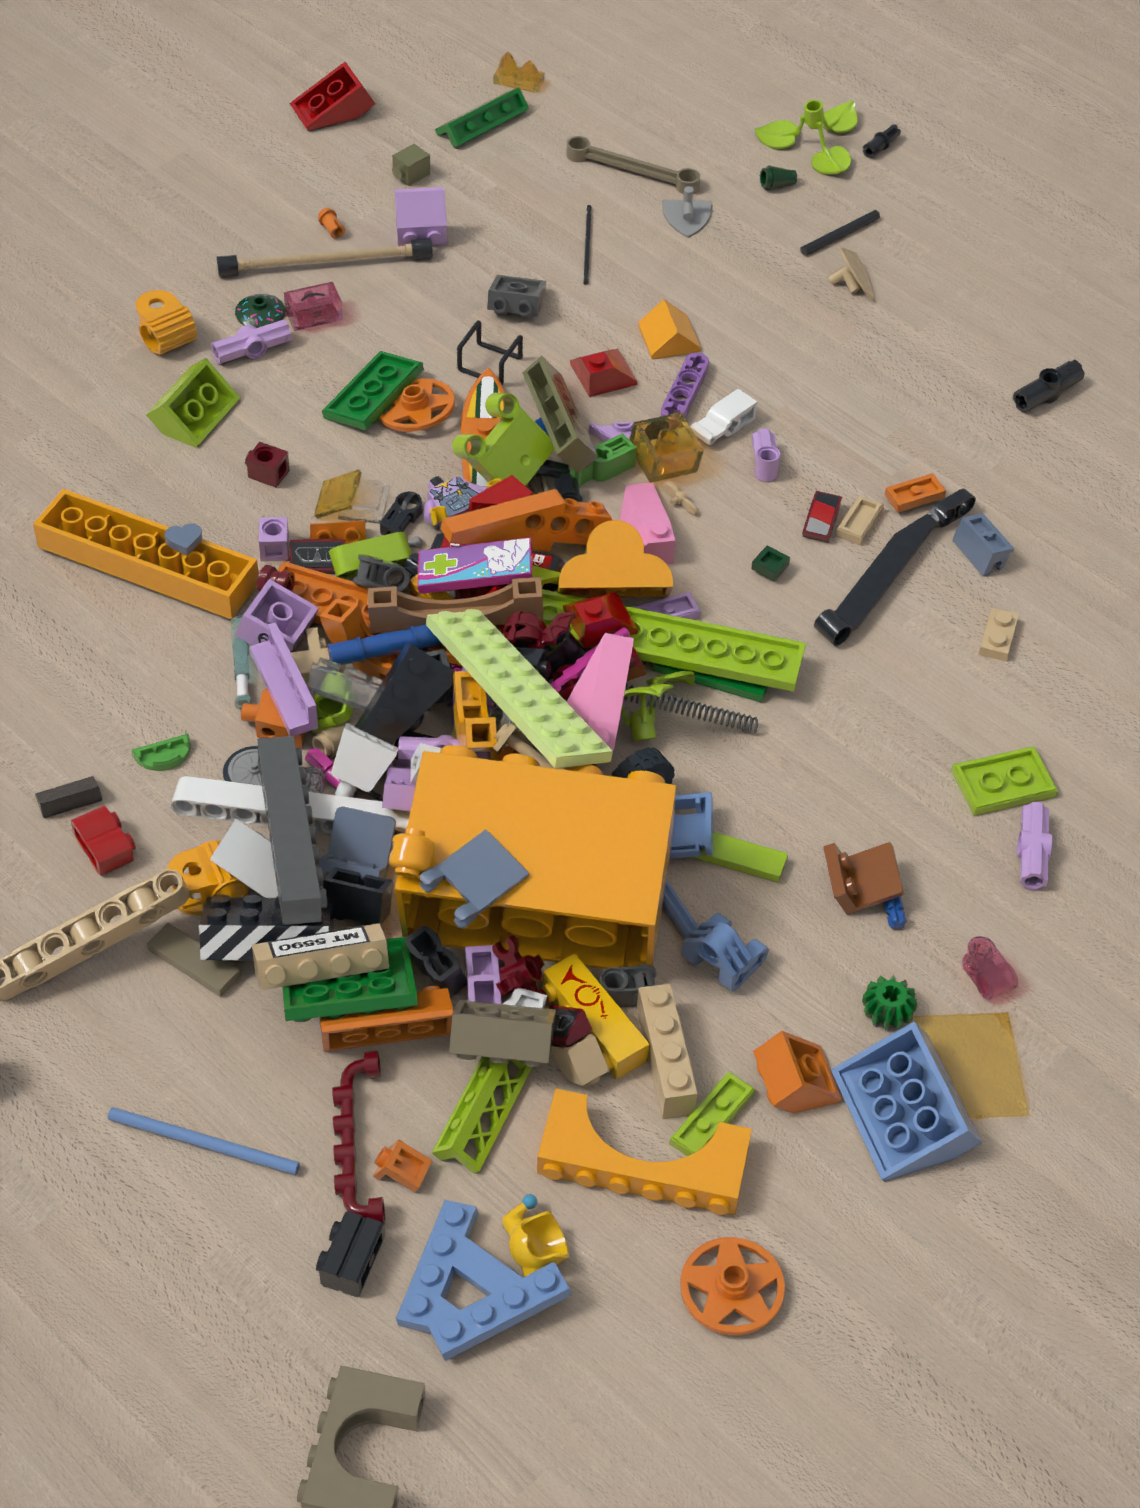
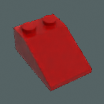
[289,61,376,131]

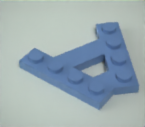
[396,1200,571,1361]

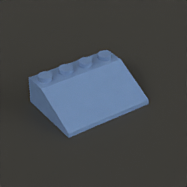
[831,1021,982,1182]

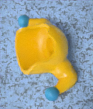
[502,1194,569,1277]

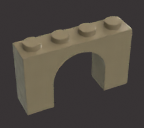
[297,1366,426,1508]

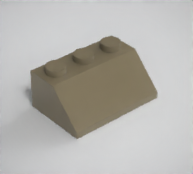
[449,1000,556,1067]

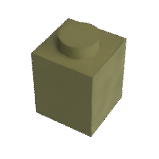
[392,144,430,186]

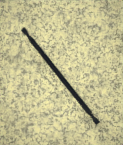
[583,205,592,285]

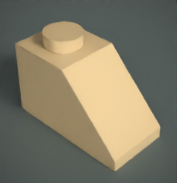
[550,1034,609,1087]

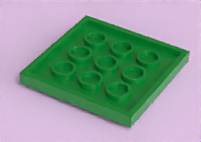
[282,937,418,1022]

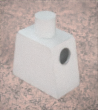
[331,723,398,798]

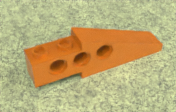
[440,489,612,552]

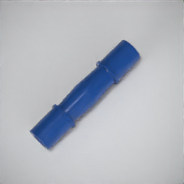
[328,624,443,667]

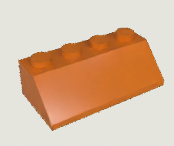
[319,986,453,1052]

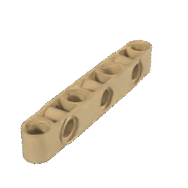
[0,869,190,1001]

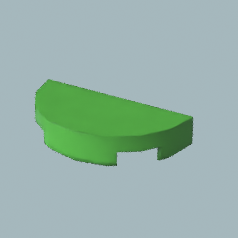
[131,733,191,771]

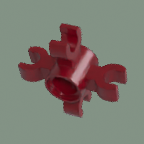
[492,935,549,1006]

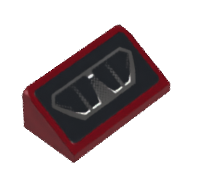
[289,539,345,573]
[548,1005,593,1047]

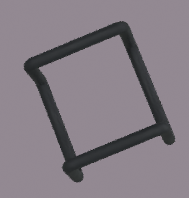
[457,320,523,385]

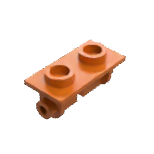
[310,520,366,544]

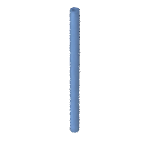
[108,1107,300,1175]

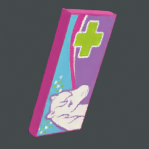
[417,537,533,594]

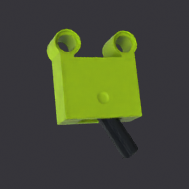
[452,393,570,486]

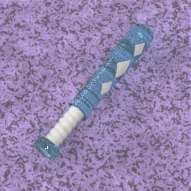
[231,615,252,710]

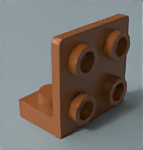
[823,842,904,915]

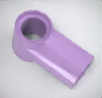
[752,429,781,482]

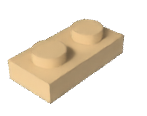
[978,607,1019,661]

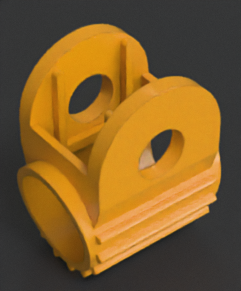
[136,290,197,355]
[167,840,251,915]

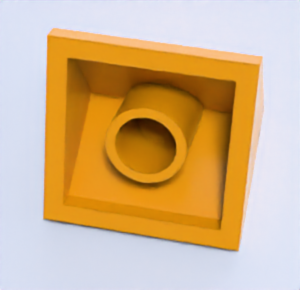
[638,299,701,359]

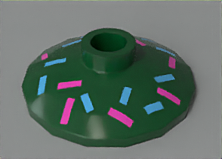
[235,294,285,328]

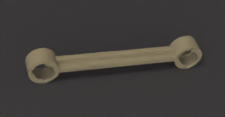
[566,136,700,194]

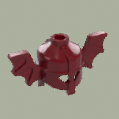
[495,611,576,649]

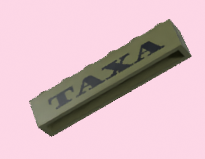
[522,356,598,474]

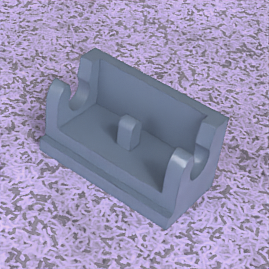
[952,513,1014,576]

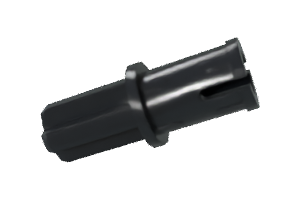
[863,124,901,158]

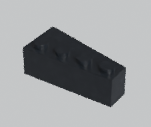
[354,642,455,745]

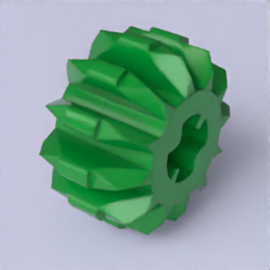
[862,975,918,1031]

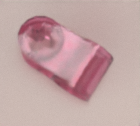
[962,936,1018,1000]

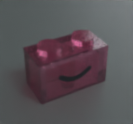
[284,281,343,331]

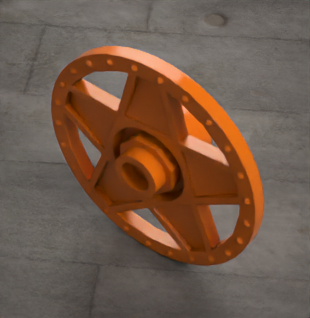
[379,378,455,432]
[680,1237,785,1336]

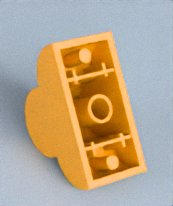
[557,520,673,598]

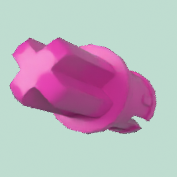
[305,748,341,789]

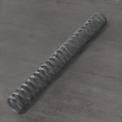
[624,684,758,734]

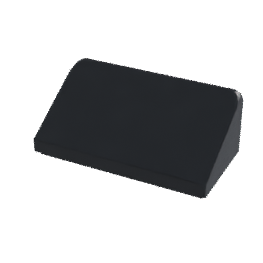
[35,776,102,818]

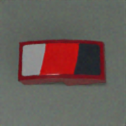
[802,491,842,543]

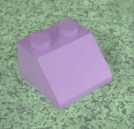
[394,187,447,247]

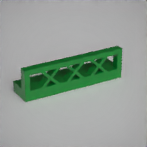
[435,87,529,147]

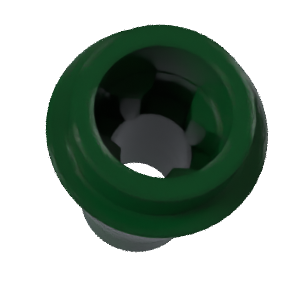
[760,165,797,190]

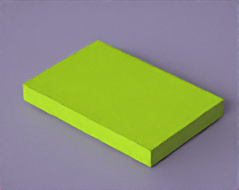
[951,746,1058,816]

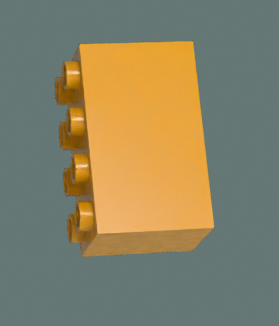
[394,745,676,975]

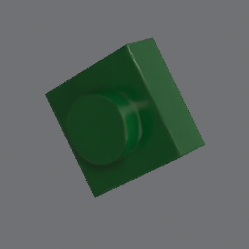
[751,545,790,581]

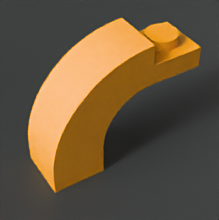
[453,671,497,752]

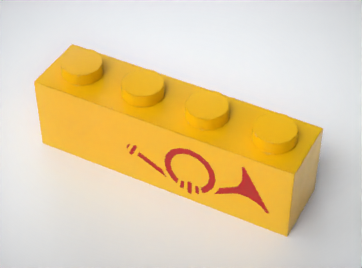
[541,953,650,1080]

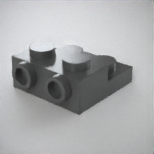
[487,274,546,318]

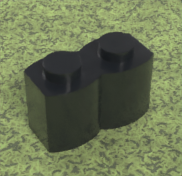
[405,925,467,998]

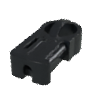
[380,491,423,535]

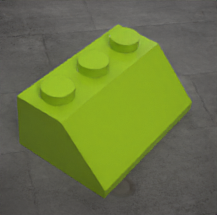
[146,358,241,447]

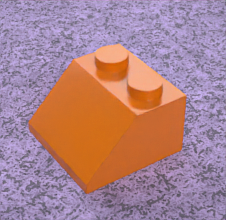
[753,1031,842,1113]

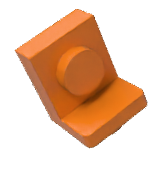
[373,1140,433,1192]

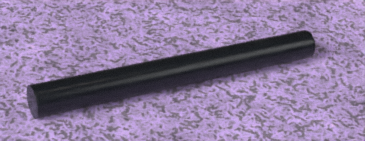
[800,210,880,256]

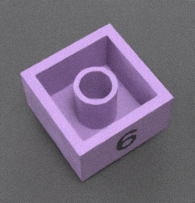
[235,579,319,652]

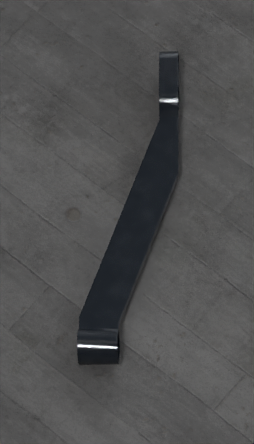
[814,488,976,646]

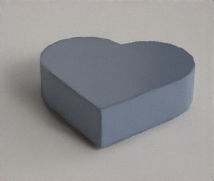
[165,524,203,556]

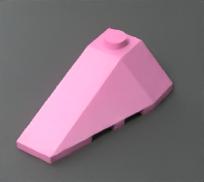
[619,482,675,564]
[567,633,634,755]

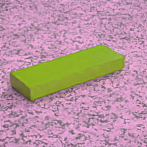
[692,832,788,883]
[669,1071,755,1156]

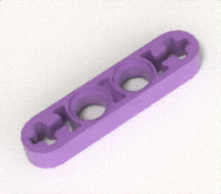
[660,352,709,428]

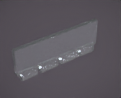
[307,657,420,730]

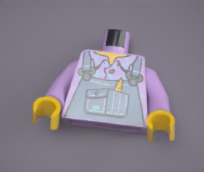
[424,476,502,533]

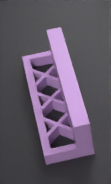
[250,622,318,736]

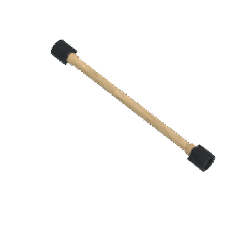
[217,238,433,277]

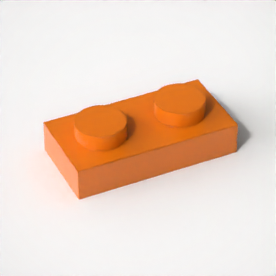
[885,473,946,513]

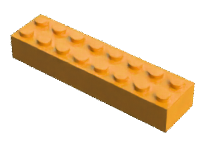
[33,488,259,620]

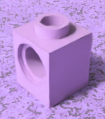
[259,517,289,561]

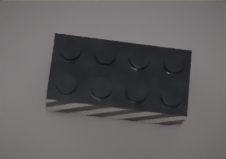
[199,894,334,960]

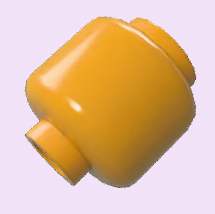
[389,828,434,878]

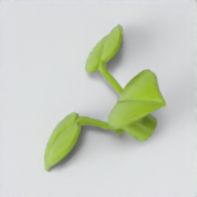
[754,100,858,174]
[566,671,695,742]

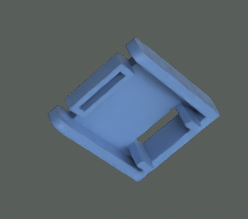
[670,792,714,859]

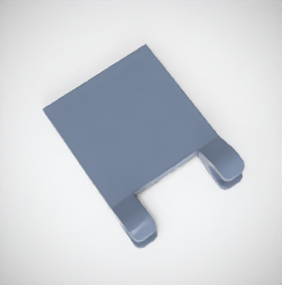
[420,830,529,929]

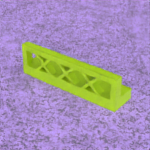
[432,1056,532,1173]

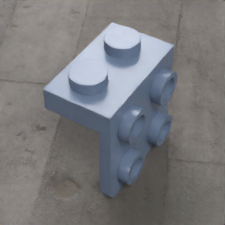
[318,806,396,885]

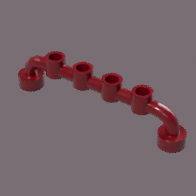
[332,1051,386,1225]

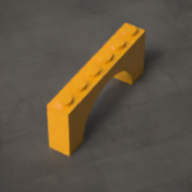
[537,1088,752,1215]

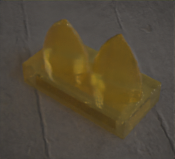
[493,52,544,93]

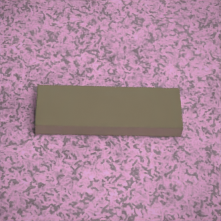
[147,923,241,997]

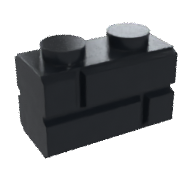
[316,1211,385,1297]

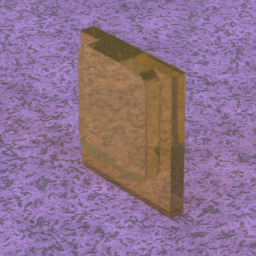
[314,469,362,519]

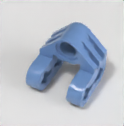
[681,913,769,992]

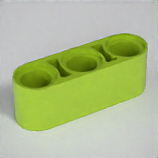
[329,532,412,579]

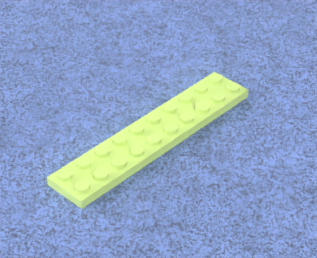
[426,609,613,768]

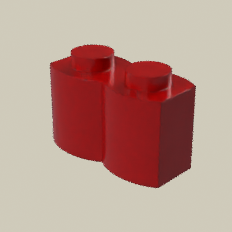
[71,805,136,876]

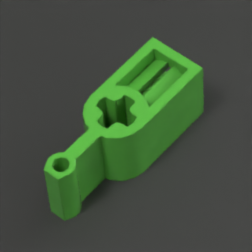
[571,433,637,488]

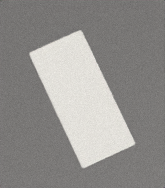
[210,819,323,898]

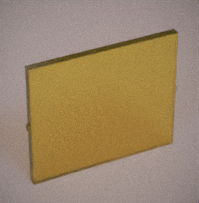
[913,1012,1028,1119]

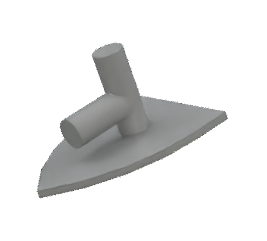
[663,186,711,238]

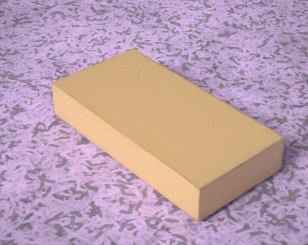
[836,495,884,545]

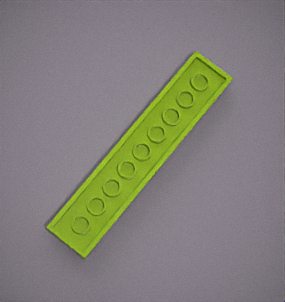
[542,589,806,692]

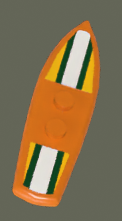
[461,368,506,487]

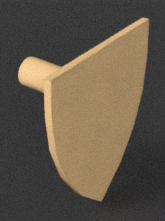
[828,247,874,301]

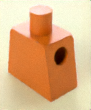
[241,688,312,749]

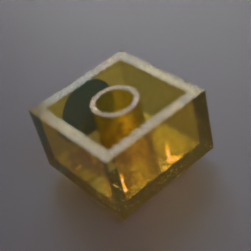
[629,412,704,483]

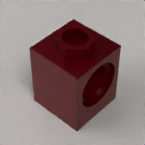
[245,441,290,488]

